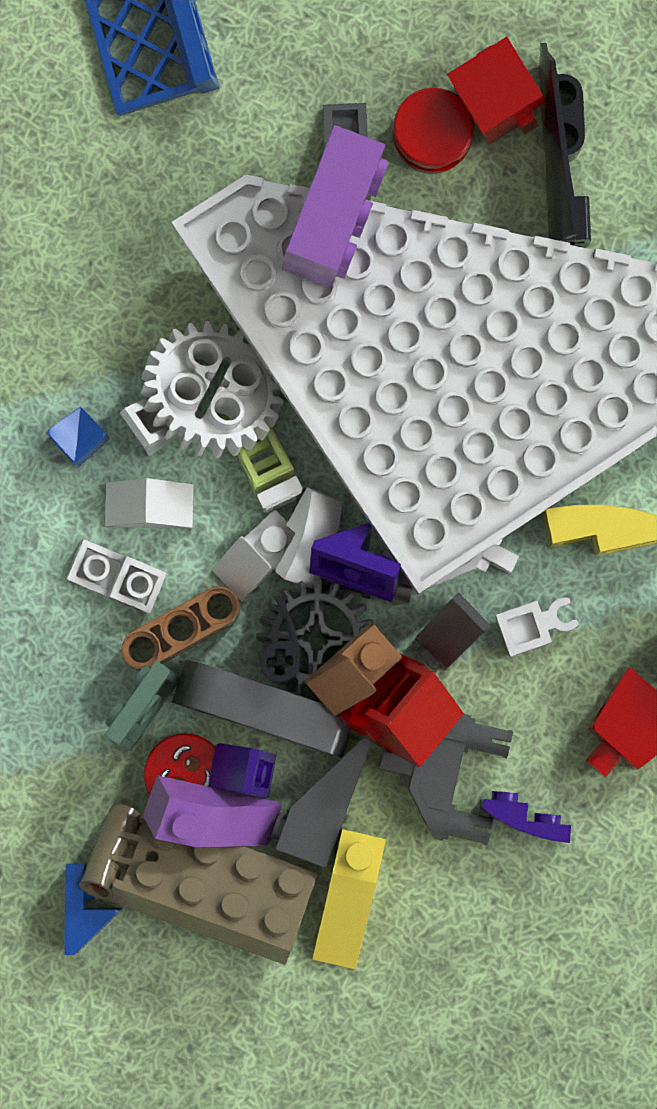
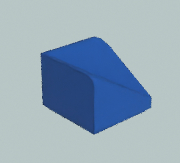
[46,406,110,468]

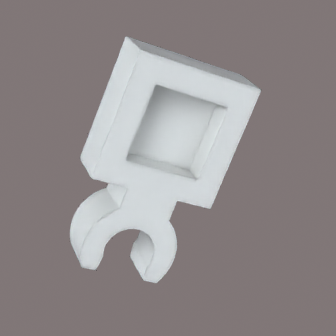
[495,598,579,658]

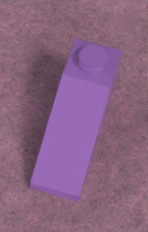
[143,775,282,847]

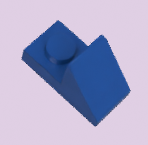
[64,863,123,955]

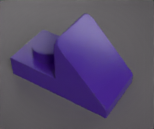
[309,523,401,602]
[209,743,277,798]

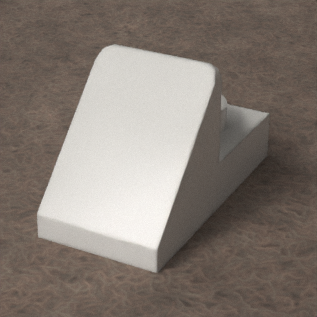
[211,509,295,602]

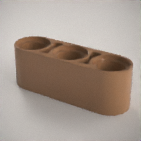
[121,586,241,671]

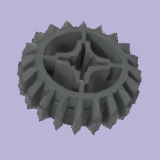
[256,579,374,699]

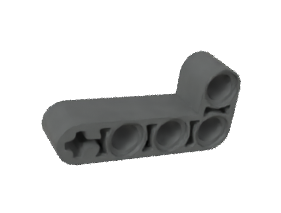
[172,660,351,758]

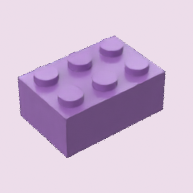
[281,125,389,288]

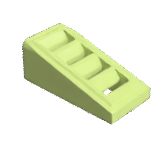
[219,414,296,496]

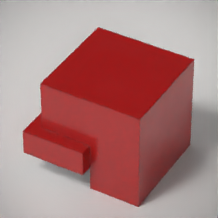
[447,36,546,144]
[338,653,464,767]

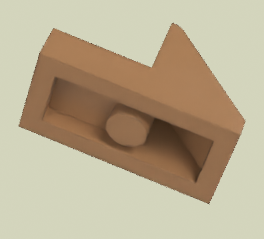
[304,623,403,716]

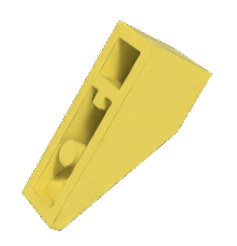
[312,829,386,970]

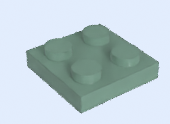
[105,660,180,751]

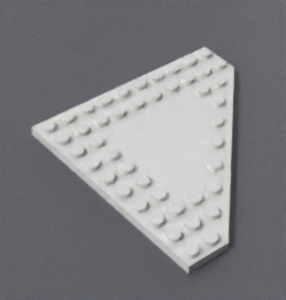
[171,175,657,595]

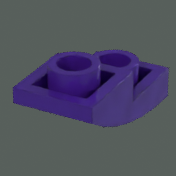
[480,791,571,843]

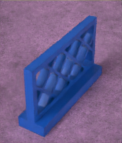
[85,0,220,116]

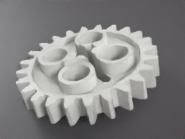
[141,321,284,458]

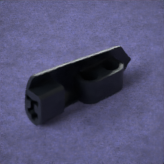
[539,43,591,248]

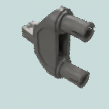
[378,714,513,845]

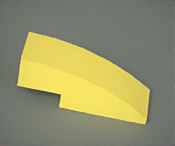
[542,505,657,556]

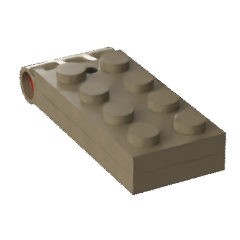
[79,804,318,965]

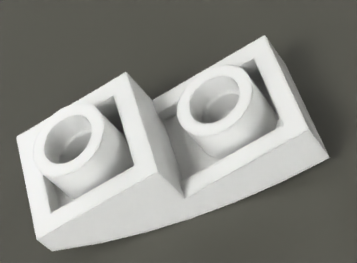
[275,487,342,589]
[65,539,167,614]

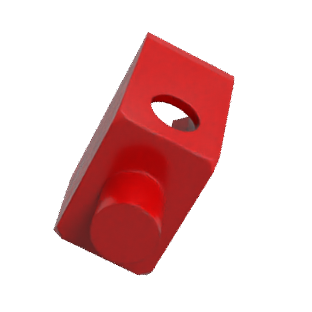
[585,667,657,778]

